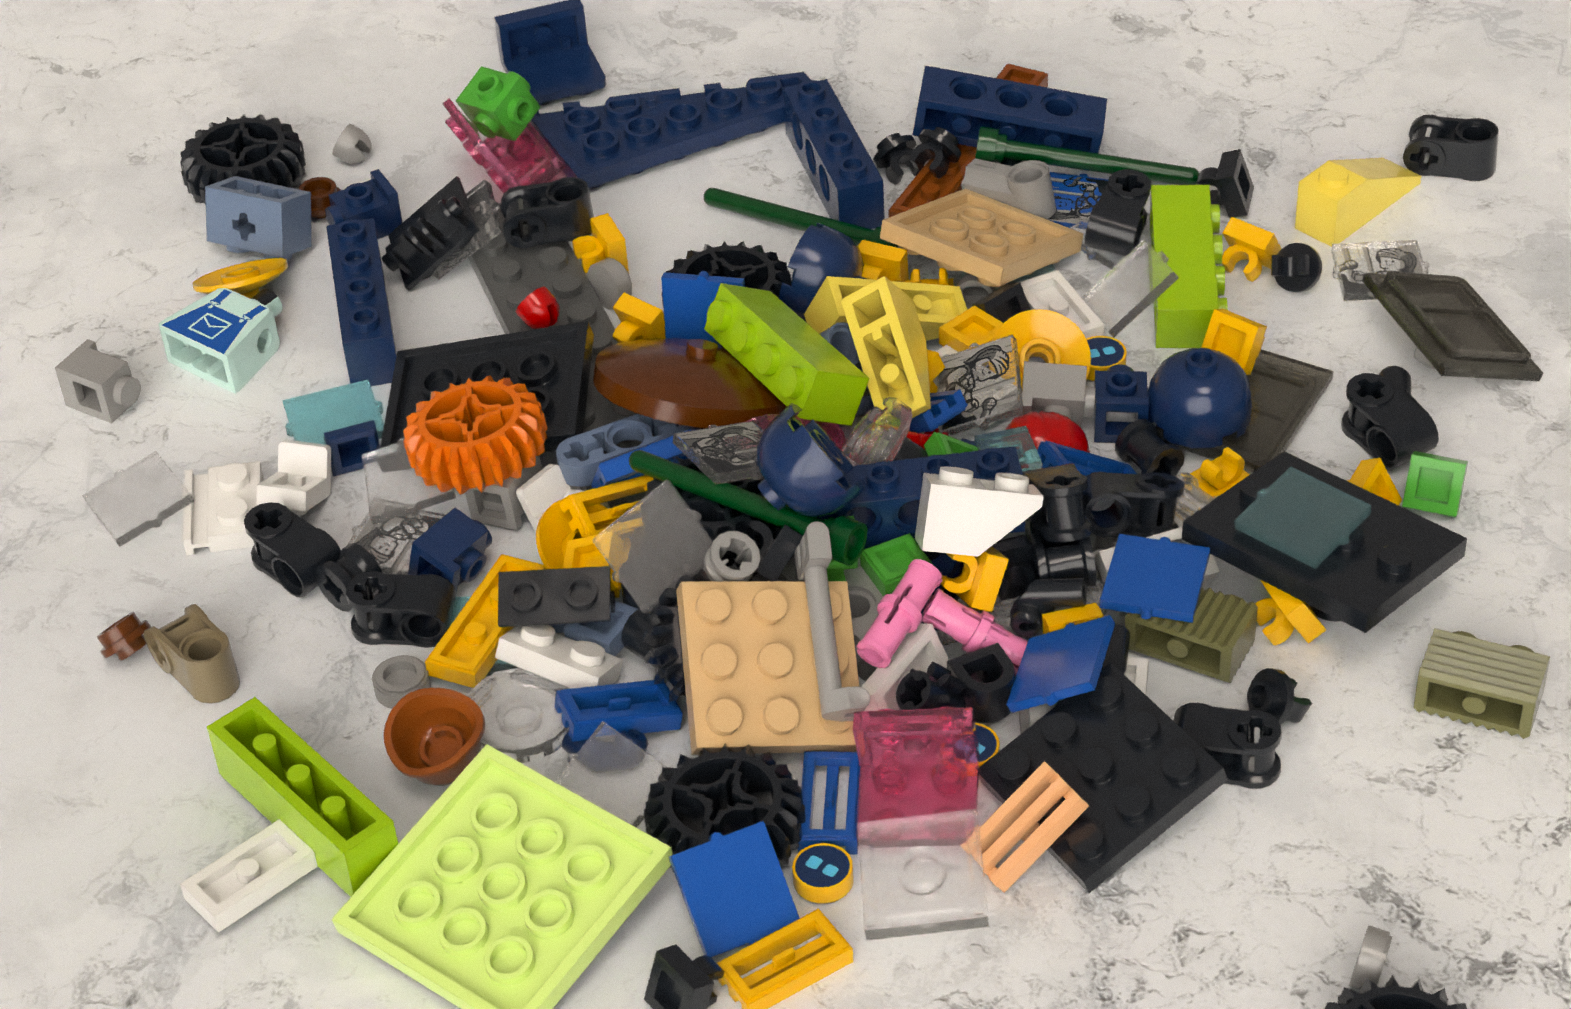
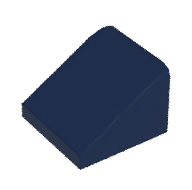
[323,420,380,477]

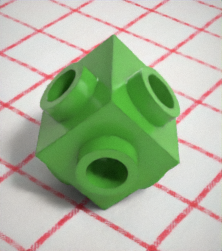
[455,66,540,142]

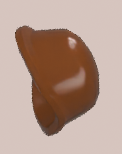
[384,688,485,786]

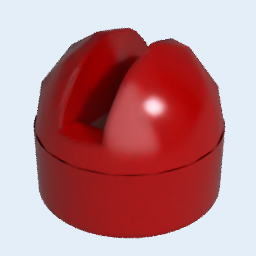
[515,286,560,329]

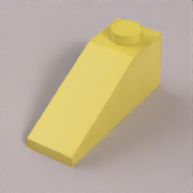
[1295,158,1421,248]
[804,276,967,341]
[841,276,931,431]

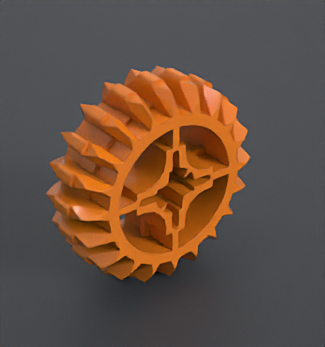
[403,375,548,495]

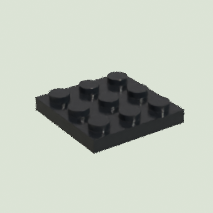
[975,662,1228,893]

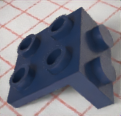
[494,0,606,105]

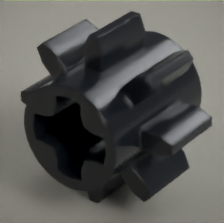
[895,662,967,739]

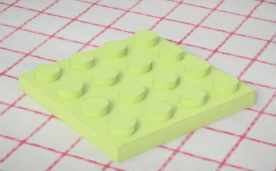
[331,744,673,1009]

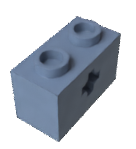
[205,176,312,260]

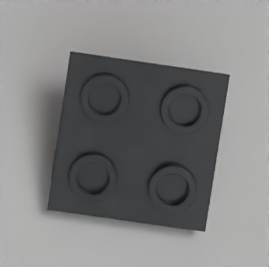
[382,176,479,291]

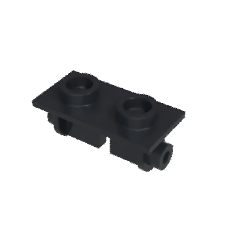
[498,566,616,627]

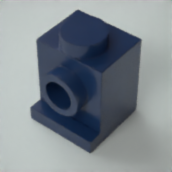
[325,169,403,239]
[1093,364,1149,443]
[408,507,492,601]

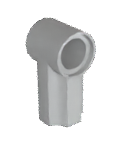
[961,159,1056,220]

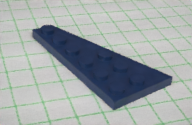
[527,72,811,189]

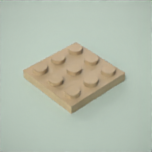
[880,189,1084,287]
[676,581,866,755]

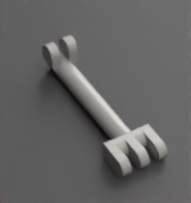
[795,521,870,722]

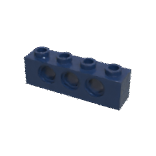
[912,65,1107,153]
[783,79,885,229]
[326,218,397,390]
[818,446,1025,550]

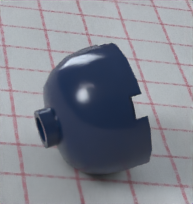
[779,223,867,322]
[1148,348,1252,448]
[757,403,865,517]

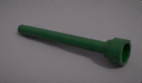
[975,126,1200,185]
[703,188,898,248]
[629,450,867,566]

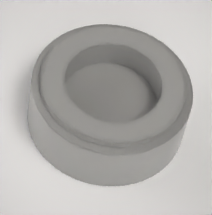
[587,258,632,309]
[372,655,431,709]
[1349,925,1392,989]

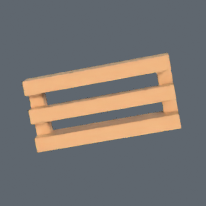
[960,761,1089,893]

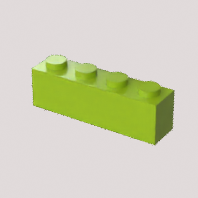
[1149,185,1228,348]
[704,283,870,426]
[207,697,398,897]

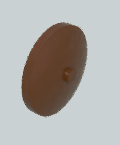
[593,338,787,429]

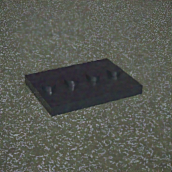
[377,321,594,476]
[1182,451,1467,633]

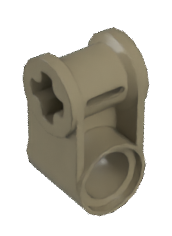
[144,604,240,703]

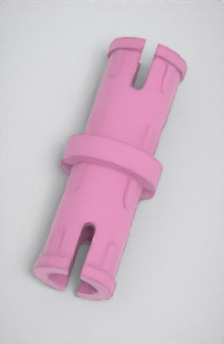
[856,559,942,668]
[922,588,1028,676]

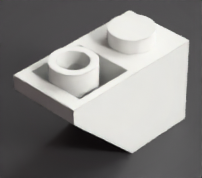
[915,467,1043,557]

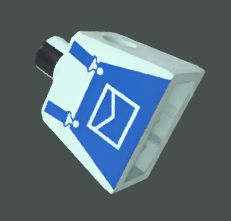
[159,288,283,394]

